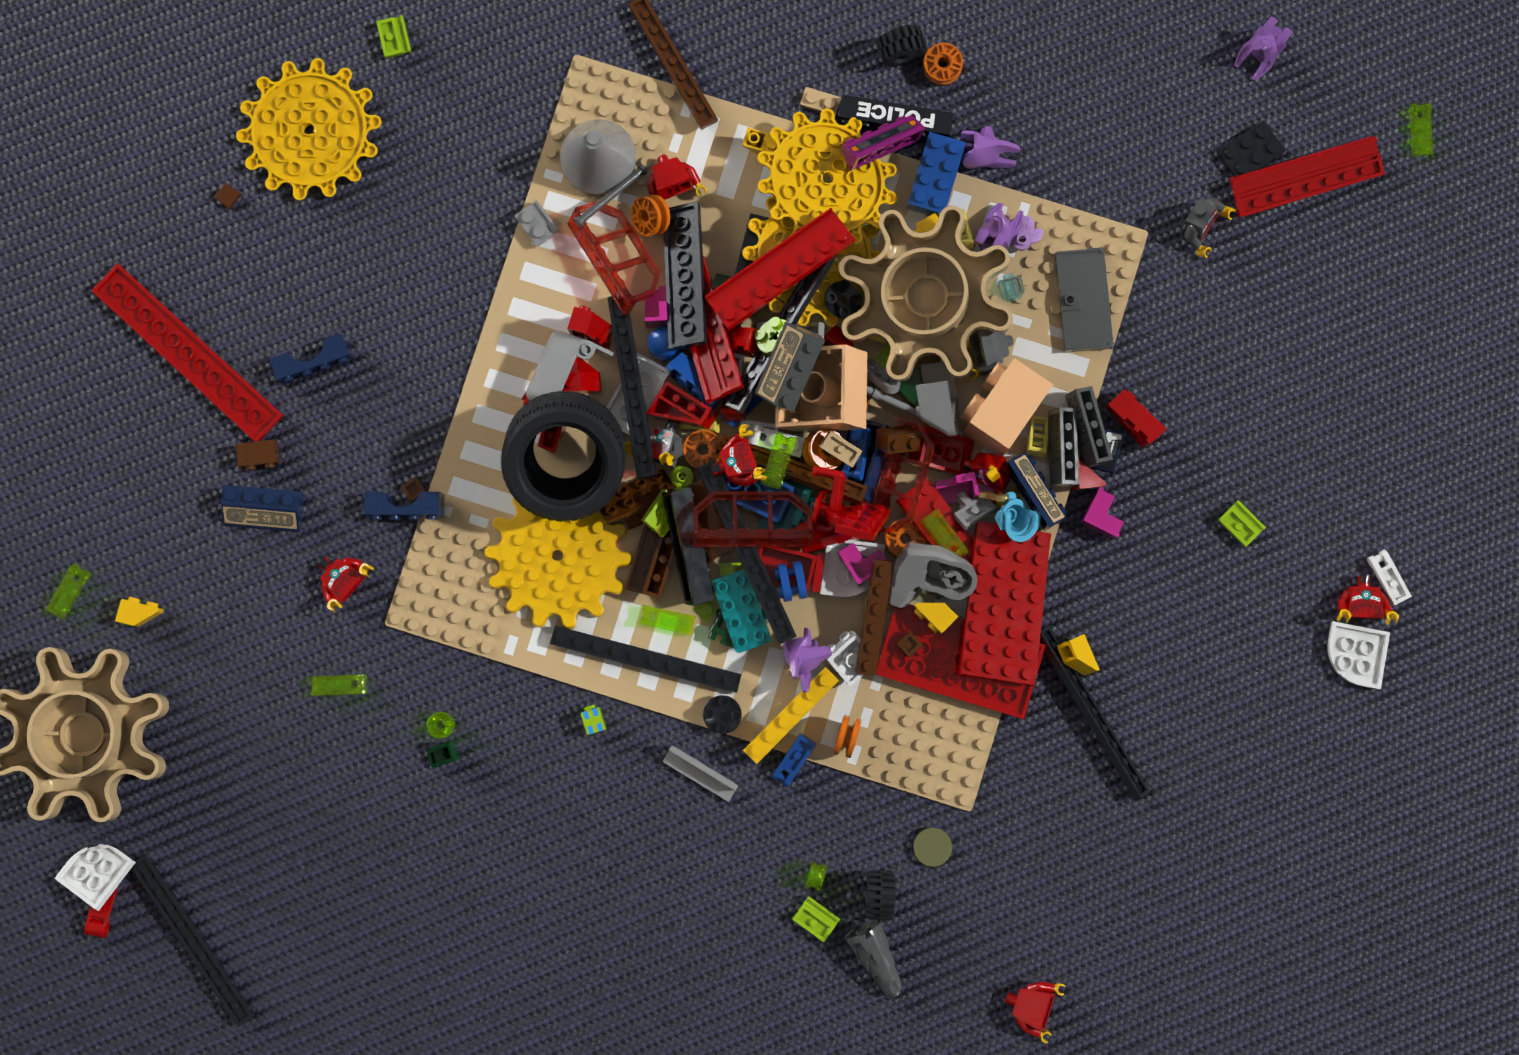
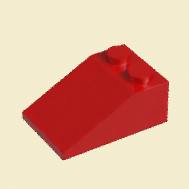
[907,426,974,476]

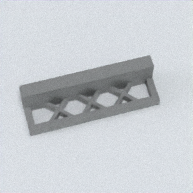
[663,745,739,802]

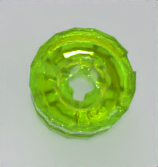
[426,711,455,739]
[805,861,828,891]

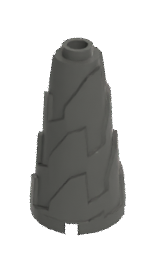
[845,920,902,998]

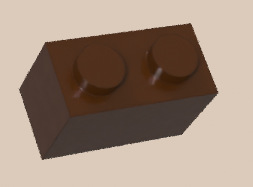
[875,426,922,454]
[236,439,280,472]

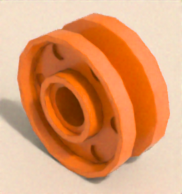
[923,43,963,86]
[630,195,670,237]
[802,429,842,469]
[683,430,721,471]
[884,518,925,558]
[833,715,861,758]

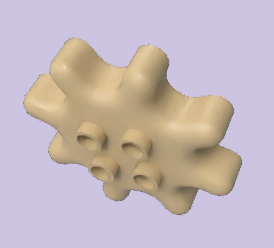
[839,205,1013,382]
[0,647,169,822]

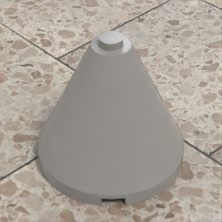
[560,119,636,195]

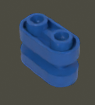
[774,561,807,602]

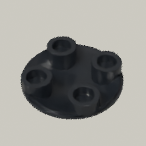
[824,280,862,319]
[703,695,742,734]

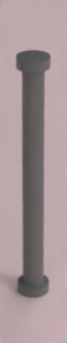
[574,164,648,228]

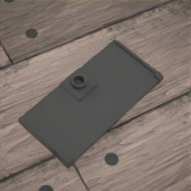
[1055,247,1114,352]

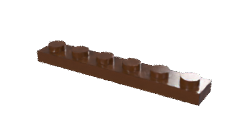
[855,559,894,676]

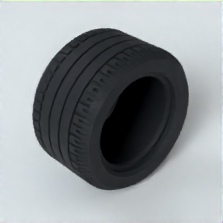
[501,391,625,522]

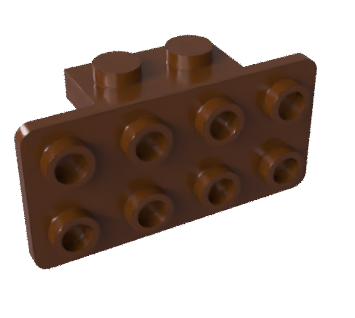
[599,469,675,530]

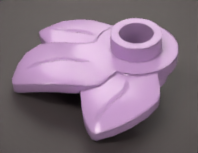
[1010,215,1043,251]

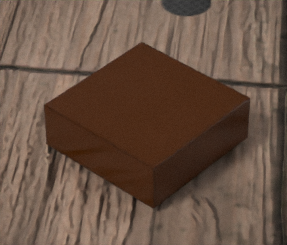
[214,182,242,210]
[400,476,427,503]
[896,631,923,658]

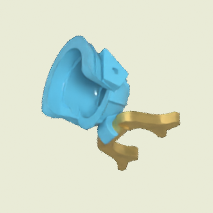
[978,489,1041,542]

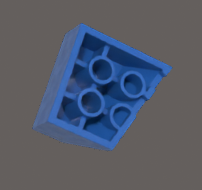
[666,352,727,410]

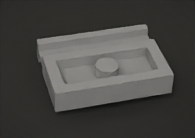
[515,200,559,247]

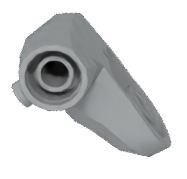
[888,542,977,608]

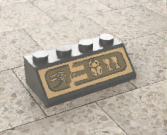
[754,321,825,412]

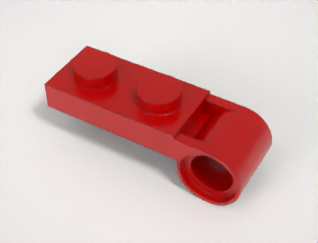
[84,885,119,939]

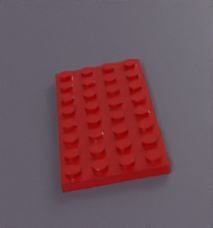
[958,521,1051,686]
[876,604,1045,719]

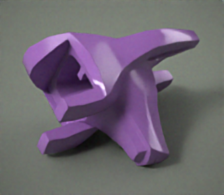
[1234,16,1293,81]
[961,126,1020,169]
[974,203,1024,251]
[783,628,832,693]

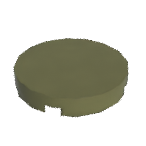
[913,828,952,867]

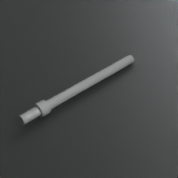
[867,386,964,436]

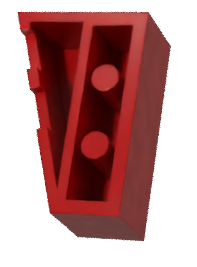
[567,305,613,349]
[726,327,759,358]
[647,381,719,430]
[1105,389,1167,449]
[792,503,860,553]

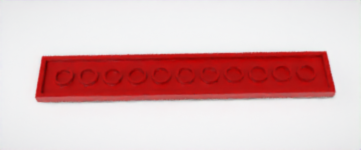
[91,263,284,442]

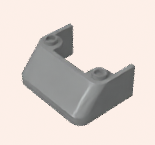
[526,331,614,401]
[916,361,960,436]

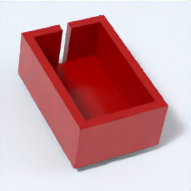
[758,542,817,595]

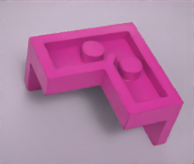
[644,286,668,328]
[933,472,979,504]
[1080,487,1124,540]
[837,543,887,586]

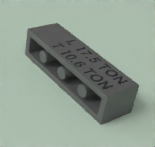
[1065,386,1113,468]
[1048,407,1079,488]

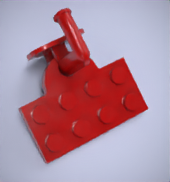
[812,465,891,541]

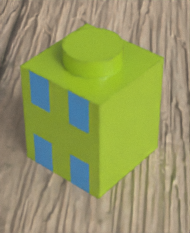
[580,705,607,735]

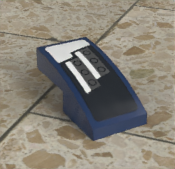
[1095,430,1124,473]

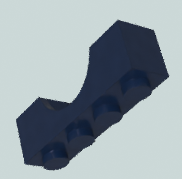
[269,333,352,384]
[364,492,445,521]

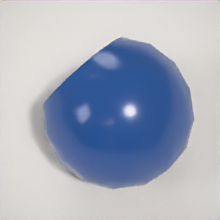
[647,324,684,361]

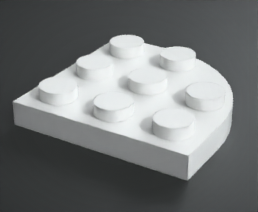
[820,540,885,597]
[1327,621,1390,690]
[54,844,136,911]

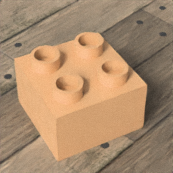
[775,345,867,433]
[960,358,1053,456]

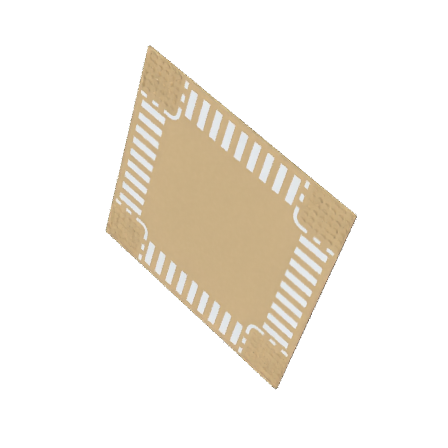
[385,55,1148,811]

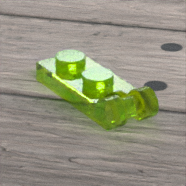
[1410,103,1433,157]
[761,433,796,489]
[921,508,968,557]
[46,563,91,619]
[639,605,696,635]
[312,674,367,696]

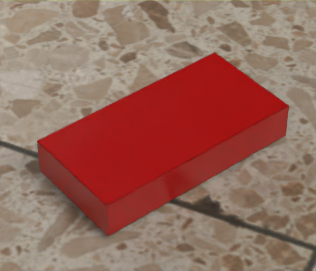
[811,553,825,593]

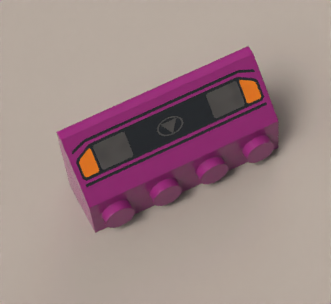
[841,115,925,171]

